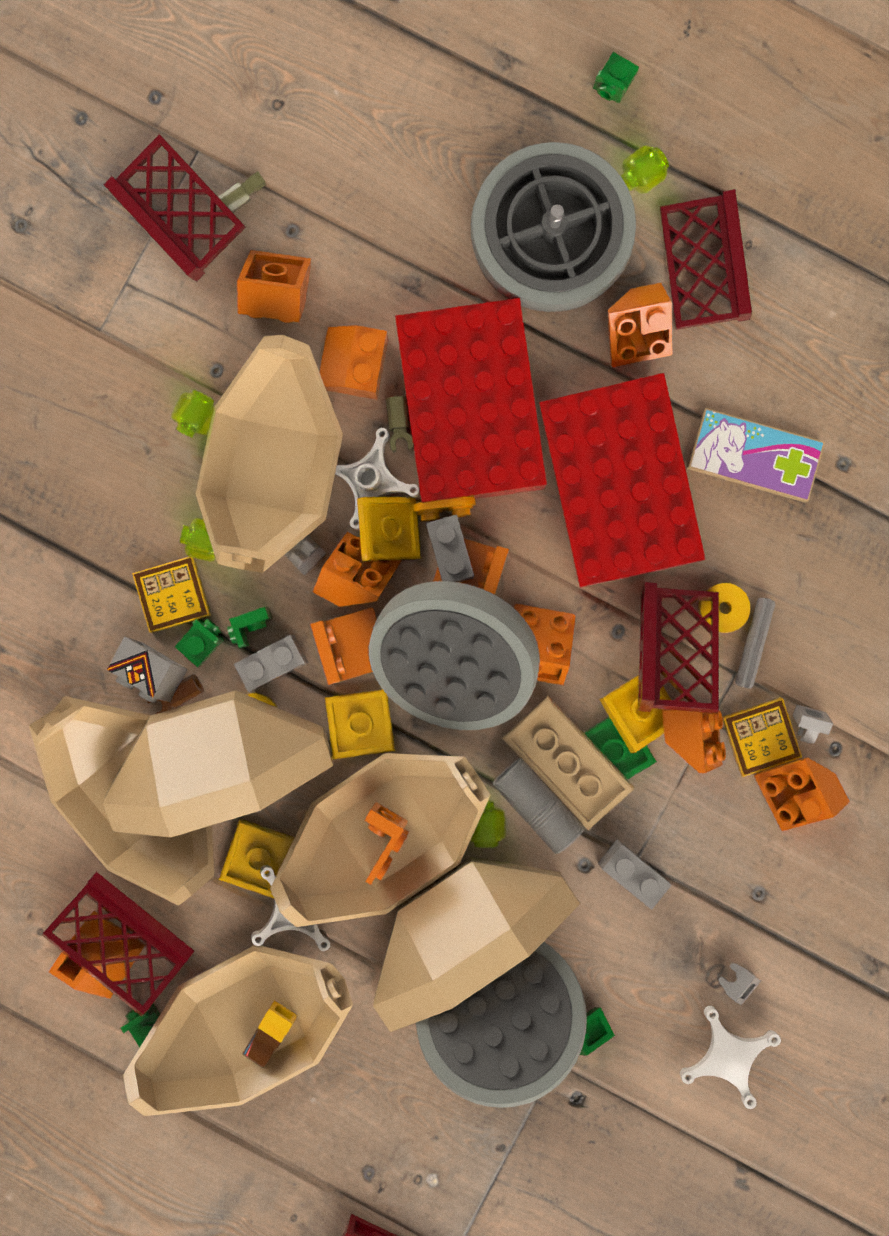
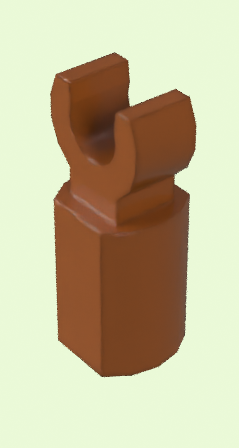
[146,674,204,714]

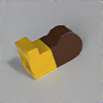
[242,1000,298,1068]

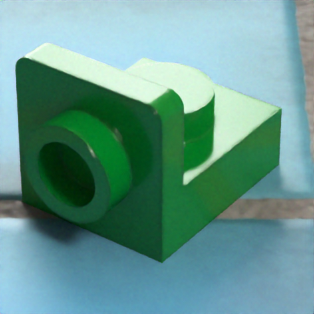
[593,52,639,103]
[227,607,273,649]
[175,618,224,668]
[120,1003,160,1048]
[580,1007,615,1056]

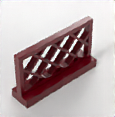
[103,134,246,282]
[660,189,752,330]
[638,582,719,713]
[42,871,195,1016]

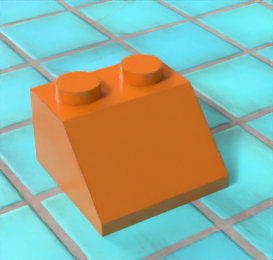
[237,250,311,323]
[319,325,389,400]

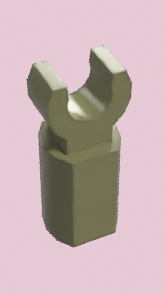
[219,171,266,218]
[386,396,413,453]

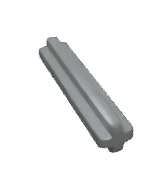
[735,598,775,689]

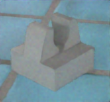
[285,535,327,575]
[793,705,833,744]
[719,963,761,1005]

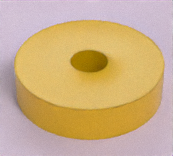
[698,583,750,633]

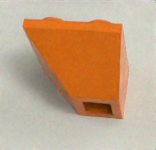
[607,283,672,367]
[313,531,402,607]
[662,710,726,773]
[754,757,850,831]
[49,910,146,999]

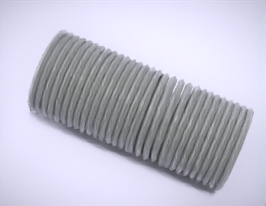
[493,758,584,854]

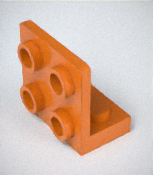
[433,538,509,595]
[514,604,576,685]
[310,608,377,685]
[364,802,409,885]

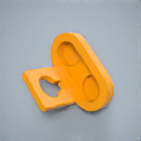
[413,497,476,521]

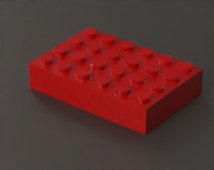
[395,298,547,503]
[539,373,706,588]

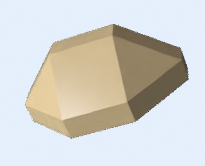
[196,335,343,573]
[102,690,333,838]
[29,696,214,906]
[270,753,491,927]
[373,857,580,1032]
[123,945,353,1116]

